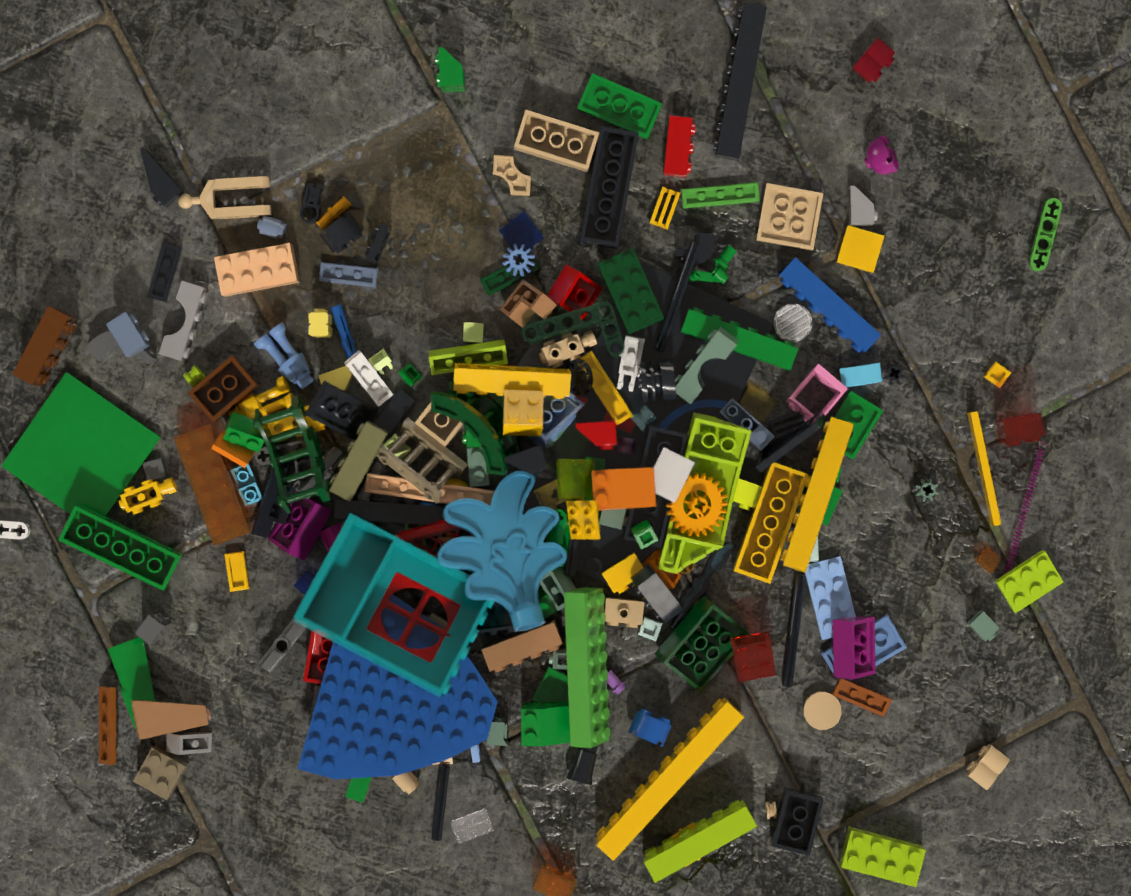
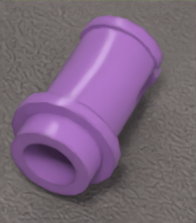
[607,669,626,695]

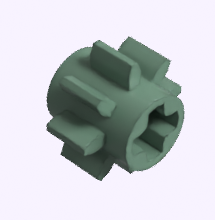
[915,479,939,502]

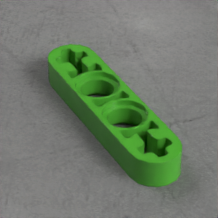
[1028,198,1062,272]

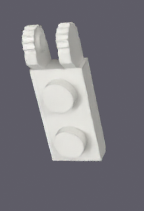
[617,335,645,392]

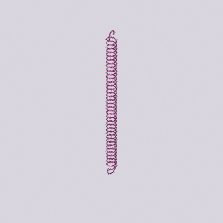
[1002,442,1047,576]

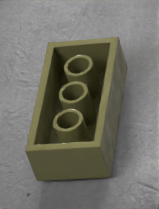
[329,421,389,502]

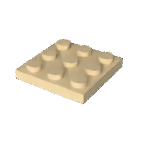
[756,183,823,251]

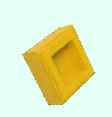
[984,361,1011,388]

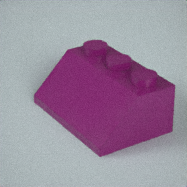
[268,491,332,561]
[832,616,876,680]

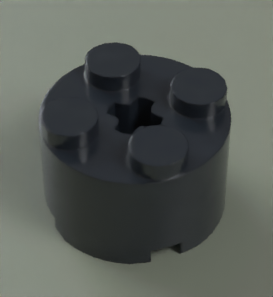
[319,211,363,254]

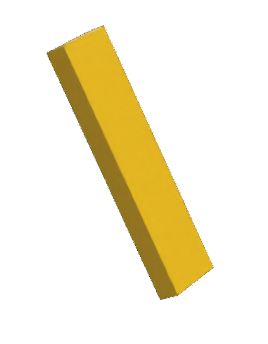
[578,351,633,425]

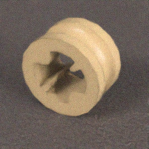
[765,801,777,819]

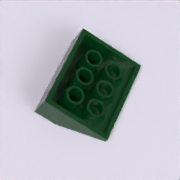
[654,595,750,692]

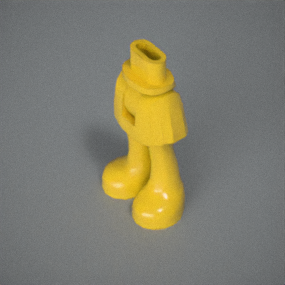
[229,376,294,419]

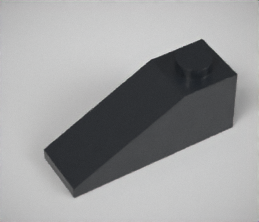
[140,147,184,208]

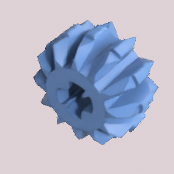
[503,244,535,276]

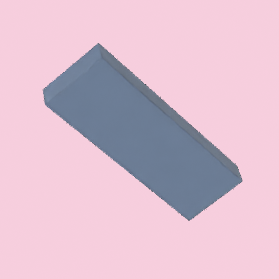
[319,262,378,288]

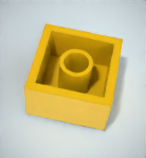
[503,390,543,436]

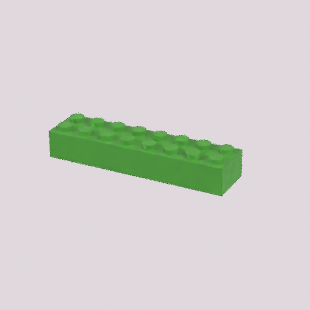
[564,587,611,748]

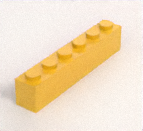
[453,363,571,399]

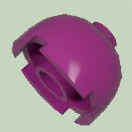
[864,135,899,175]

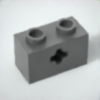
[135,612,171,645]

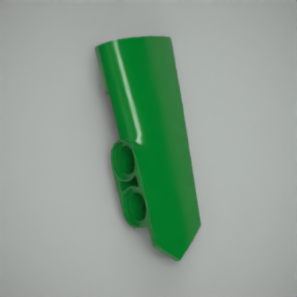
[108,637,155,729]

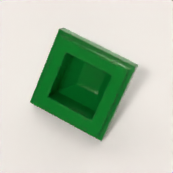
[398,363,422,386]

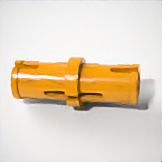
[316,196,352,231]

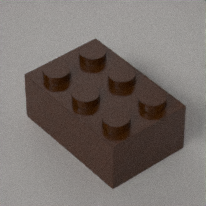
[188,355,260,422]

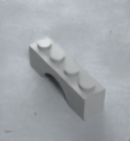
[159,281,208,361]

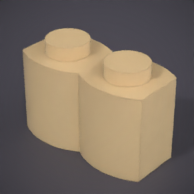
[966,744,1010,790]

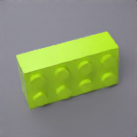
[839,826,926,887]

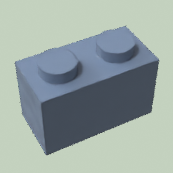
[106,312,150,358]

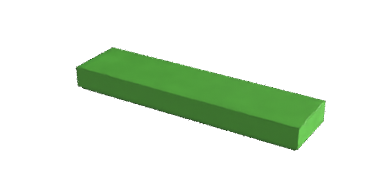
[681,182,760,209]

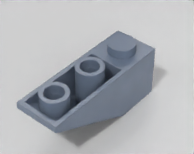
[719,398,776,453]

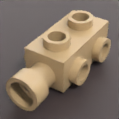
[539,330,597,368]

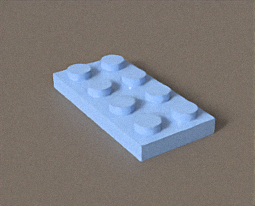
[805,556,856,640]

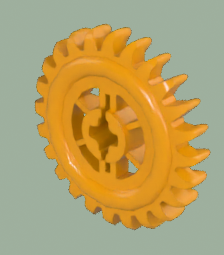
[665,473,728,537]

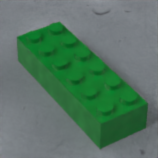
[58,504,183,591]

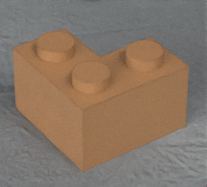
[499,280,557,328]

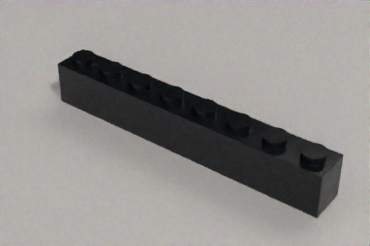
[713,3,767,161]

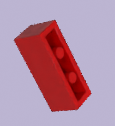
[663,116,696,178]

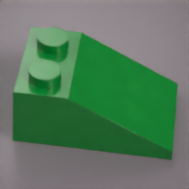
[521,702,570,746]

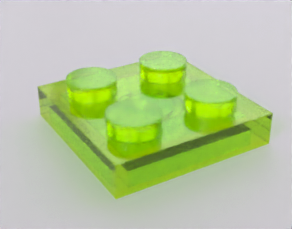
[556,459,596,499]

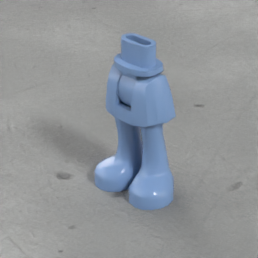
[254,322,314,389]

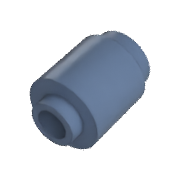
[257,215,287,239]

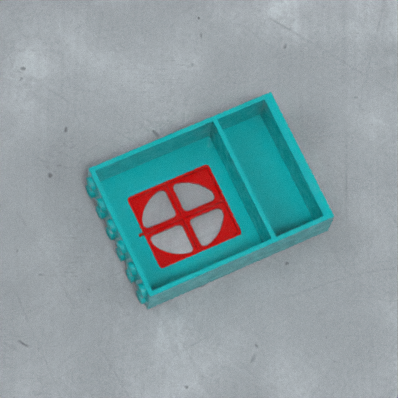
[294,513,494,697]

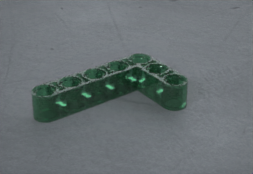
[522,302,625,358]

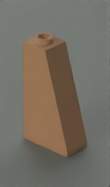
[131,700,211,740]

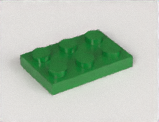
[821,391,883,460]

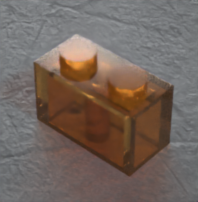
[532,864,577,896]

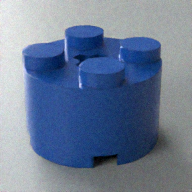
[628,709,672,747]

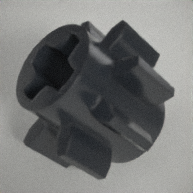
[881,362,906,385]

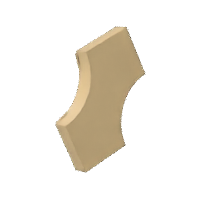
[493,155,531,196]

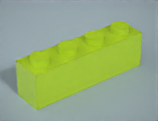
[429,339,508,375]

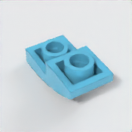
[839,363,883,387]
[230,463,263,506]

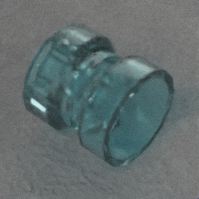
[630,405,657,432]

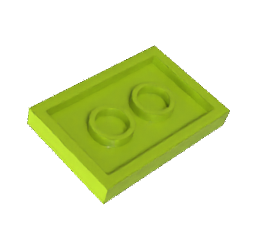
[995,550,1064,613]

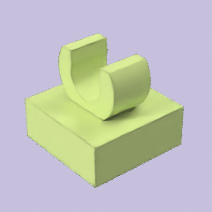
[368,348,393,375]

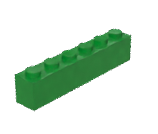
[681,308,798,371]

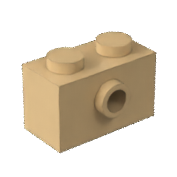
[604,597,644,628]

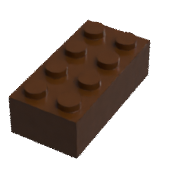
[12,306,78,386]

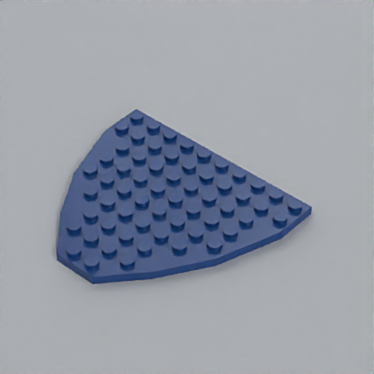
[298,594,498,779]

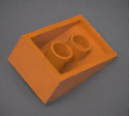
[592,468,656,511]

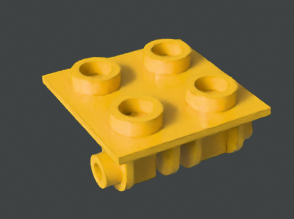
[566,499,600,539]

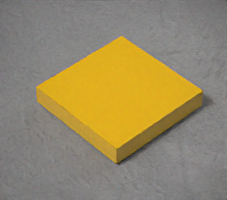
[836,225,884,273]

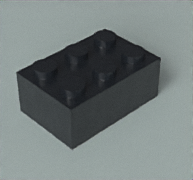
[770,787,824,856]

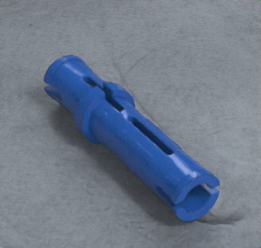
[330,305,356,360]

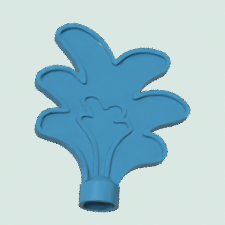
[437,471,567,631]

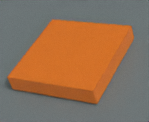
[211,428,256,468]

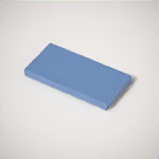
[821,614,907,681]

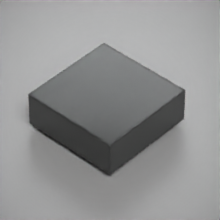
[143,458,167,481]

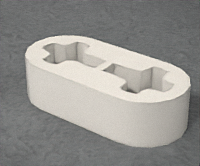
[0,520,31,539]

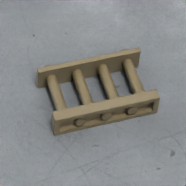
[377,418,468,503]

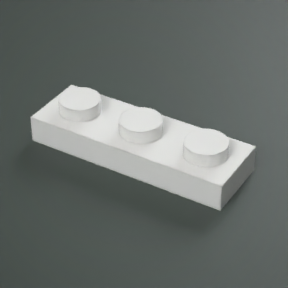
[344,351,393,407]

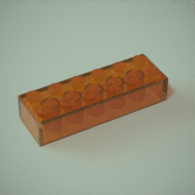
[174,424,252,546]

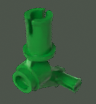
[689,245,737,284]

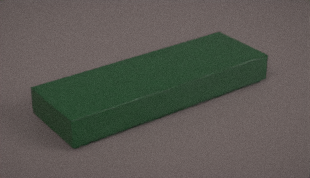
[480,253,539,296]

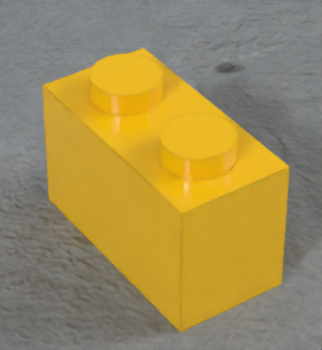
[601,552,643,594]

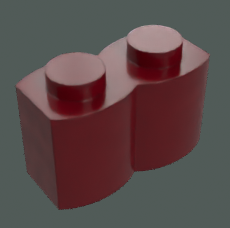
[852,38,896,84]

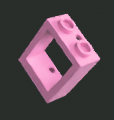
[786,364,848,422]

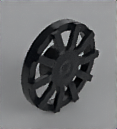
[566,359,593,396]

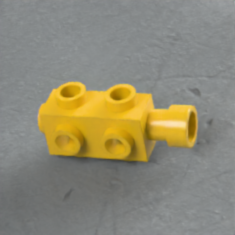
[119,477,178,515]

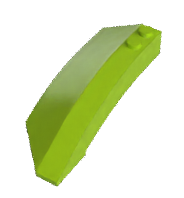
[658,412,752,574]

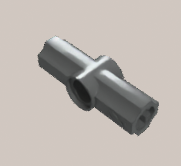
[295,446,346,500]
[258,618,307,673]

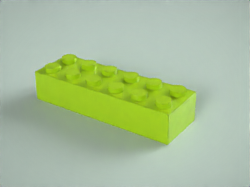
[643,800,757,883]

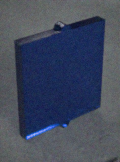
[499,212,544,257]

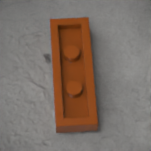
[831,678,892,717]

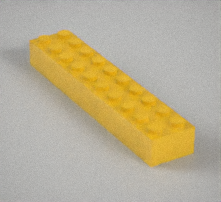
[596,697,744,861]

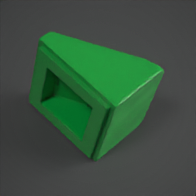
[631,520,658,549]

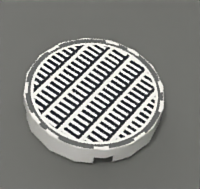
[774,304,812,342]

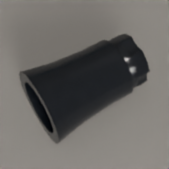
[566,746,598,785]

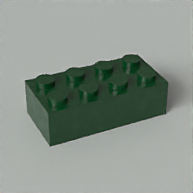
[598,248,664,335]

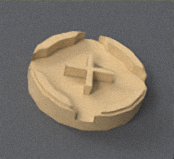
[803,691,842,730]

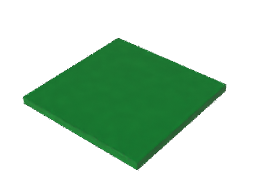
[1,372,162,517]

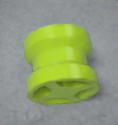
[183,365,206,388]

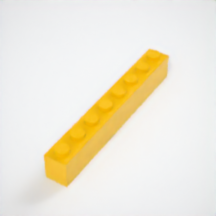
[781,417,854,573]

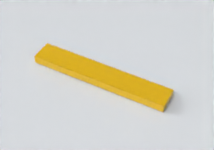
[967,411,1001,526]

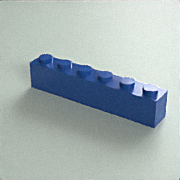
[779,257,881,353]

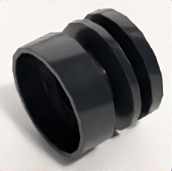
[637,359,676,402]

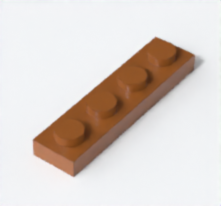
[98,686,117,765]

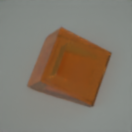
[974,547,1001,574]

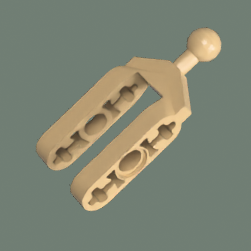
[178,176,272,219]

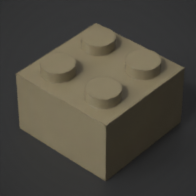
[133,745,189,800]

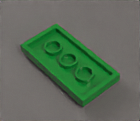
[577,73,663,140]

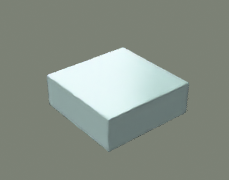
[638,616,662,641]

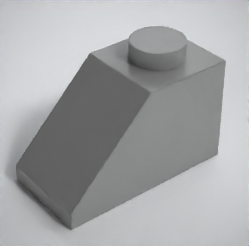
[848,186,878,226]
[166,731,212,755]

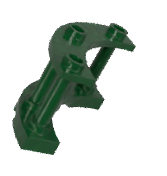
[431,379,521,475]
[253,395,331,514]

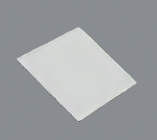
[654,448,694,503]

